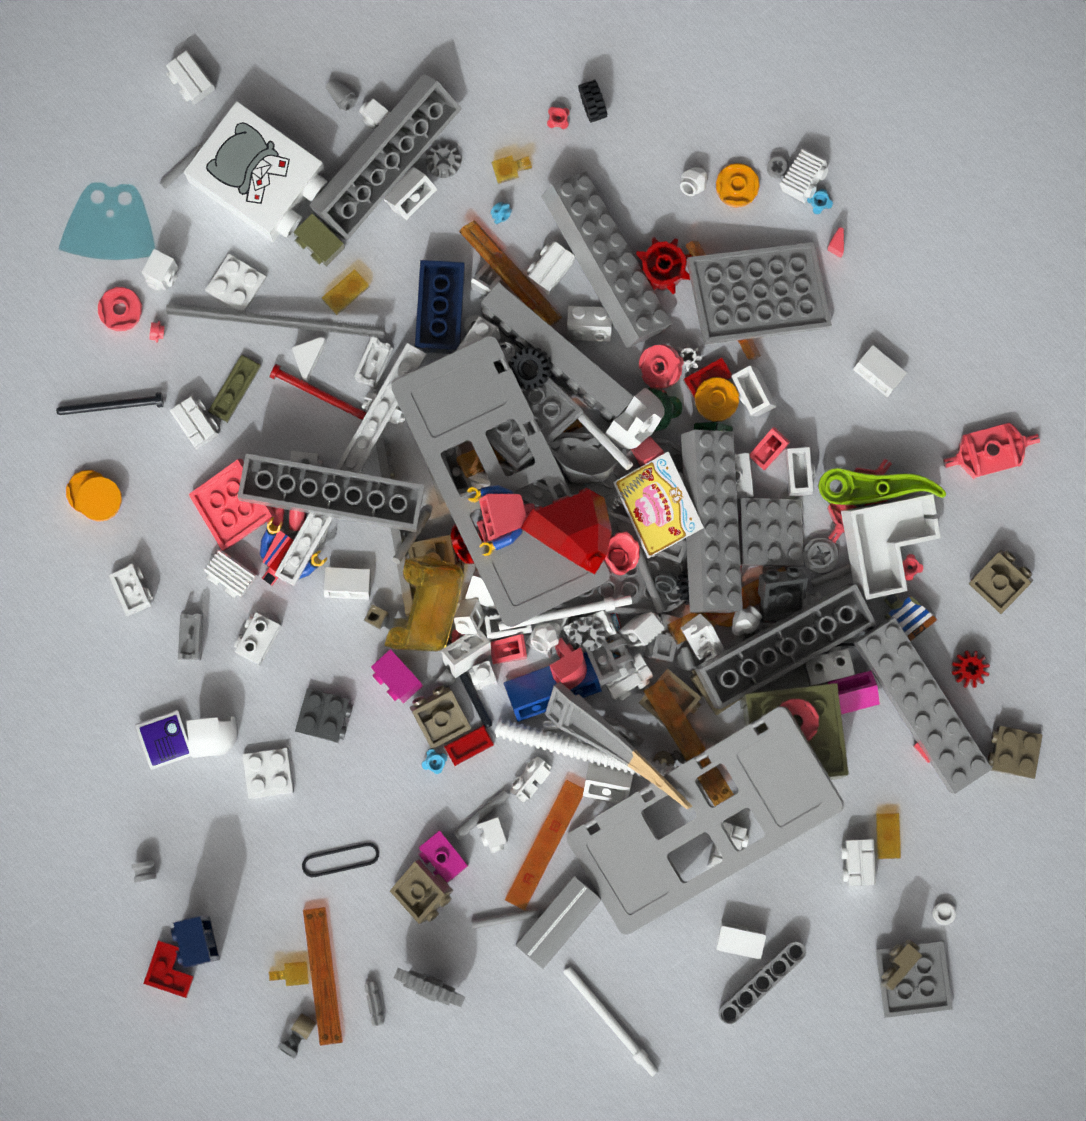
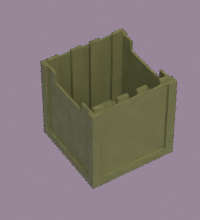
[739,683,849,780]

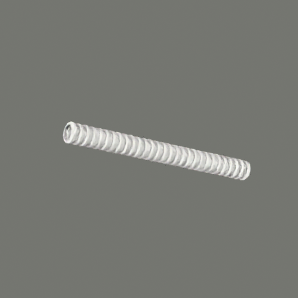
[495,718,679,777]

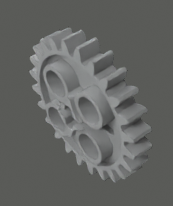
[394,968,465,1007]

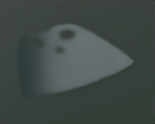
[58,183,155,260]

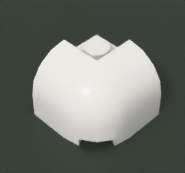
[605,387,664,449]
[186,717,237,758]

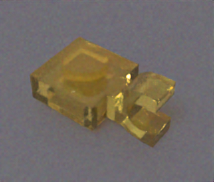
[491,155,532,184]
[269,961,309,986]

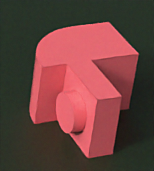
[549,638,587,690]

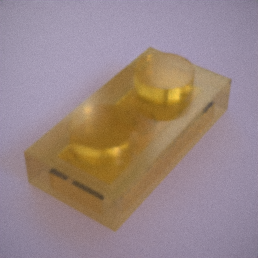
[322,269,370,316]
[876,813,901,859]

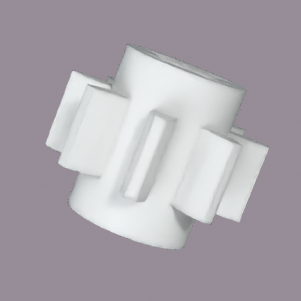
[677,344,702,373]

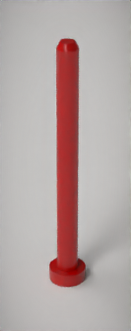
[269,364,367,420]

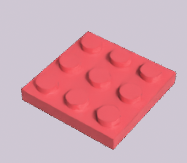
[189,459,276,551]

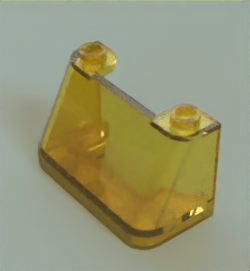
[384,555,464,652]

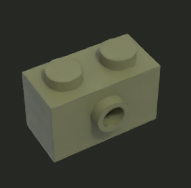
[294,214,345,267]

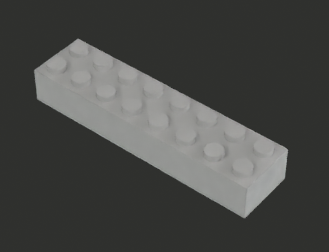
[309,74,462,240]
[541,171,672,348]
[481,282,634,423]
[681,430,743,613]
[237,453,425,532]
[694,583,876,709]
[853,617,992,794]

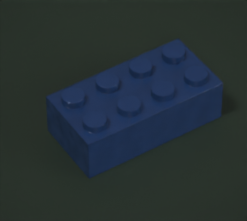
[415,260,465,354]
[171,916,220,968]

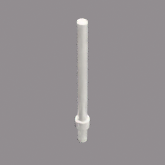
[549,377,633,470]
[498,595,632,631]
[564,966,659,1076]

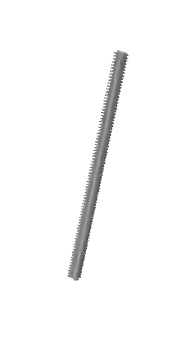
[166,302,386,338]

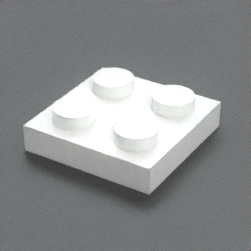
[205,254,267,313]
[242,748,294,799]

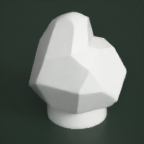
[680,167,707,196]
[732,605,762,636]
[531,622,561,653]

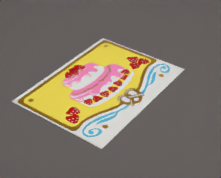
[613,451,704,558]

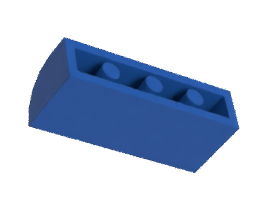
[503,652,602,722]

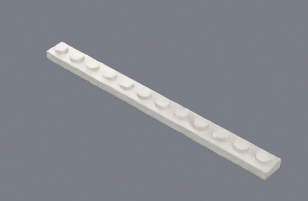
[274,343,427,587]

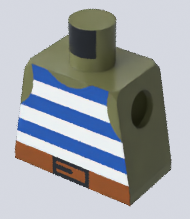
[884,593,937,641]

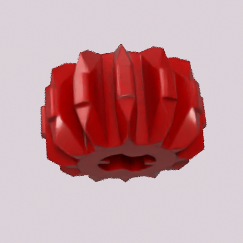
[951,650,990,688]

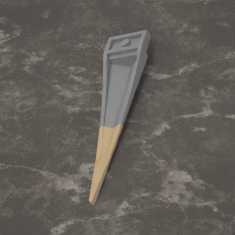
[545,682,692,809]

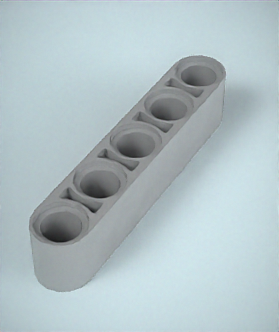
[718,941,806,1024]

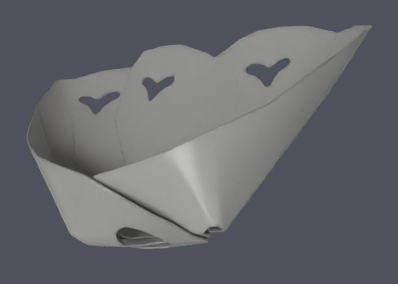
[548,437,623,484]

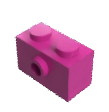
[371,649,423,704]
[828,671,880,715]
[418,831,468,883]

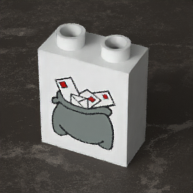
[184,101,329,243]

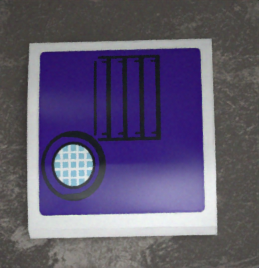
[135,710,191,770]

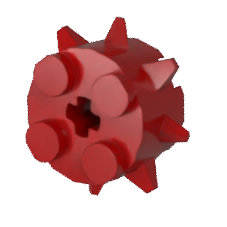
[636,237,693,294]

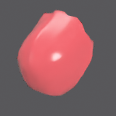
[604,532,640,575]

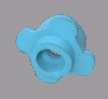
[807,189,833,214]
[490,202,512,224]
[421,749,447,774]

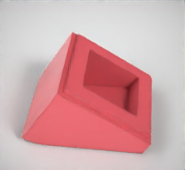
[827,227,844,258]

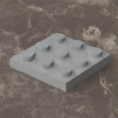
[737,498,804,567]
[875,941,953,1018]

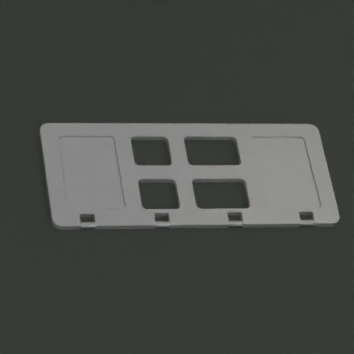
[391,336,610,627]
[567,706,844,935]

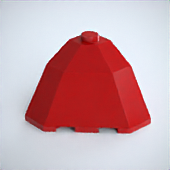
[521,488,612,575]

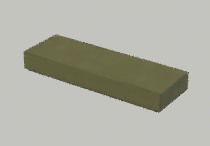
[208,354,261,423]

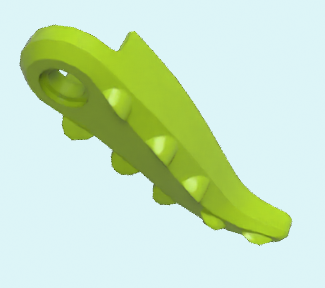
[818,468,946,505]

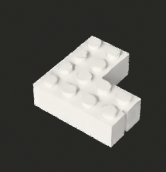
[841,494,941,600]

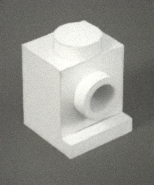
[359,99,390,129]
[454,599,485,635]
[468,661,497,691]
[477,817,507,853]

